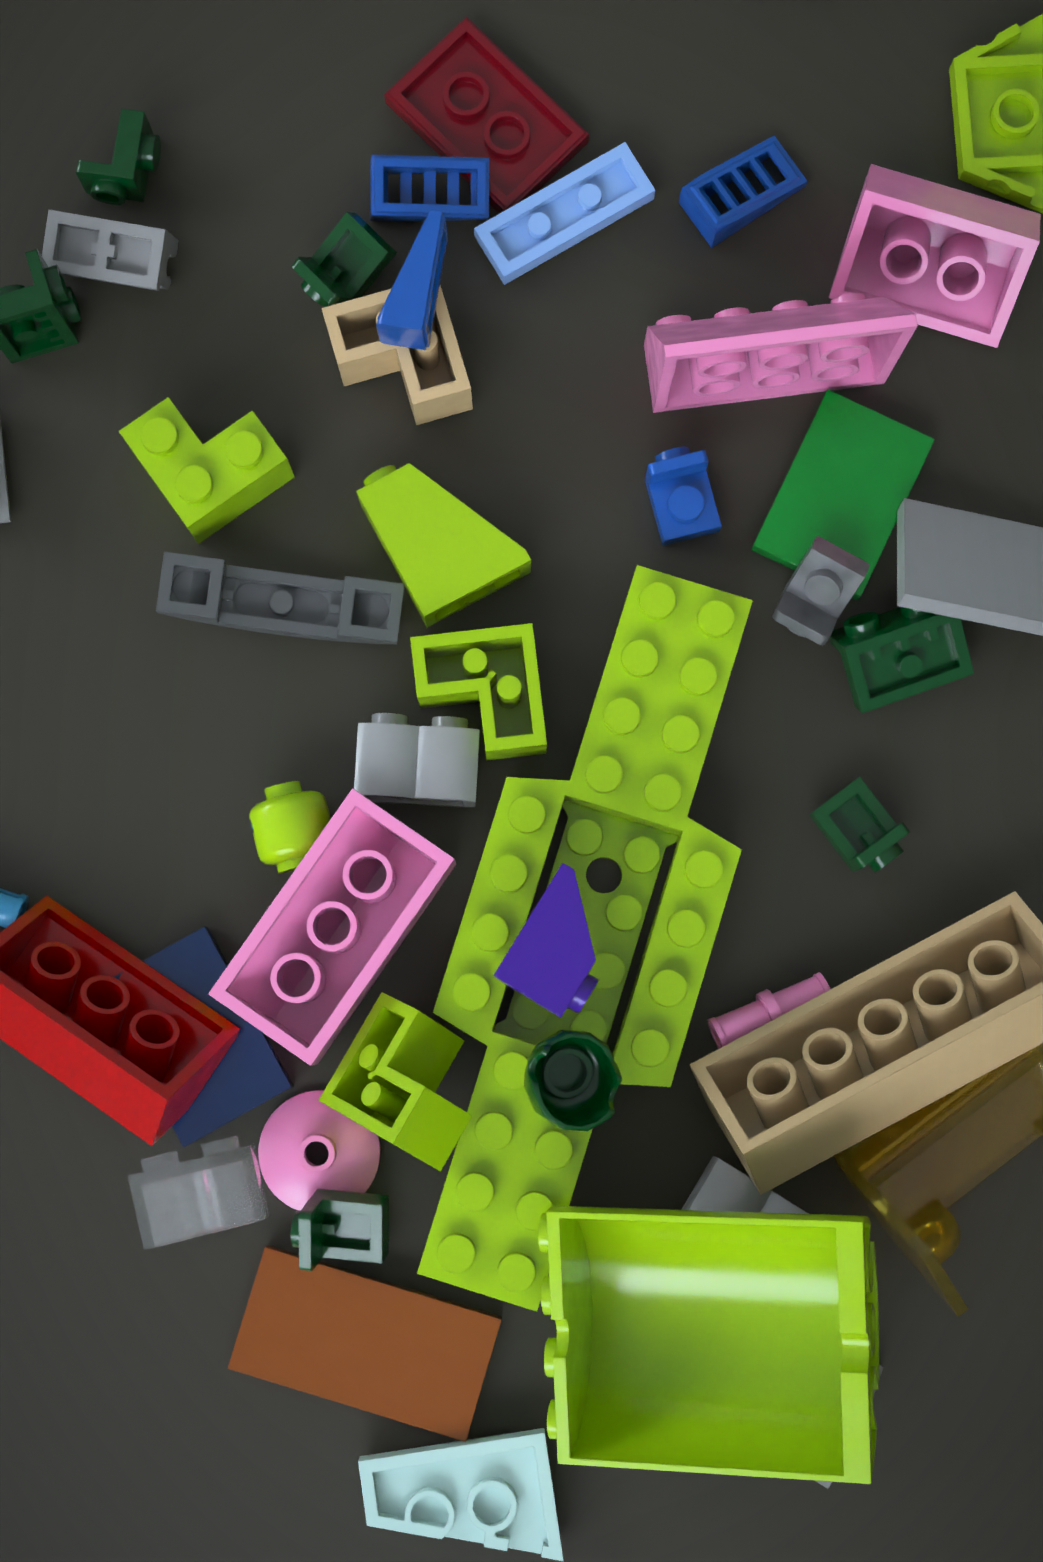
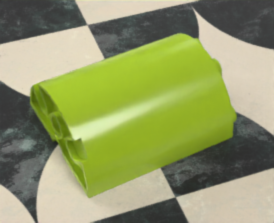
[538,1206,879,1484]

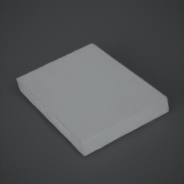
[897,498,1043,636]

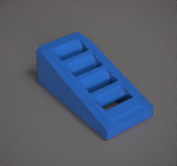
[678,135,808,248]
[370,155,489,222]
[376,210,448,350]

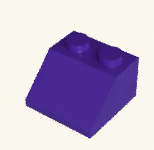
[494,863,599,1017]

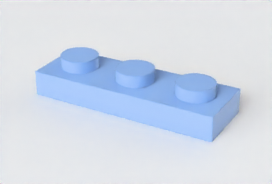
[474,142,655,285]

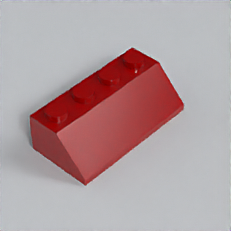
[0,895,240,1146]

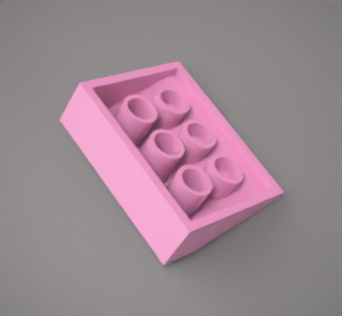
[644,293,918,413]

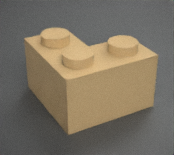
[321,285,473,425]

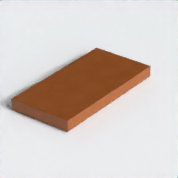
[227,1245,502,1442]

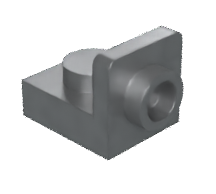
[772,535,870,646]

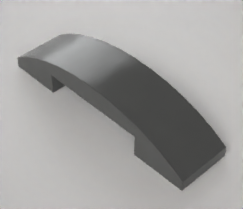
[156,551,405,644]

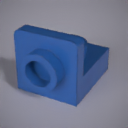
[645,447,722,546]

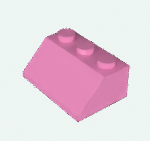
[829,164,1041,348]

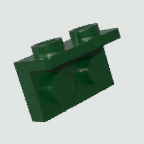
[0,249,82,364]
[830,607,974,714]

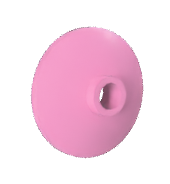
[258,1090,381,1210]

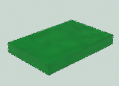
[751,390,935,600]

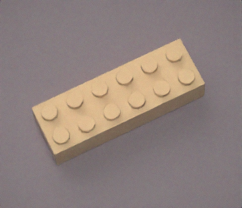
[690,891,1043,1195]

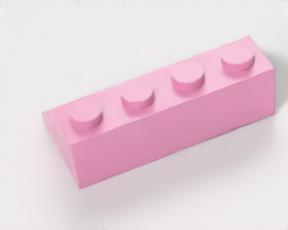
[208,788,456,1066]

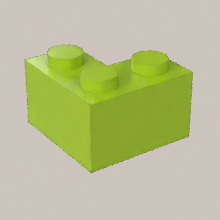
[119,397,295,544]
[410,623,547,760]
[318,992,472,1172]

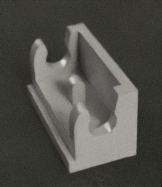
[42,209,179,291]

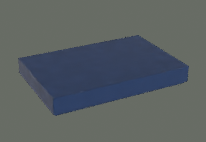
[114,926,294,1148]

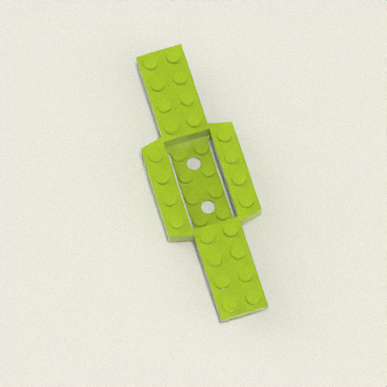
[417,565,753,1312]

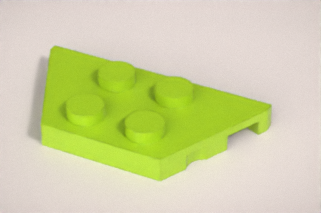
[949,14,1043,213]

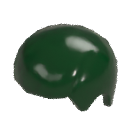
[524,1030,622,1131]

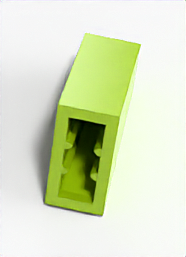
[356,463,531,628]

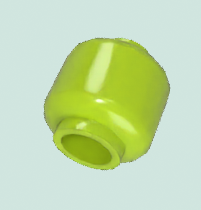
[249,781,331,874]

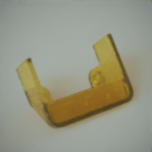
[834,1043,1043,1317]

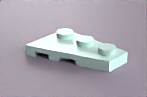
[358,1428,564,1561]

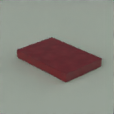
[384,17,589,213]

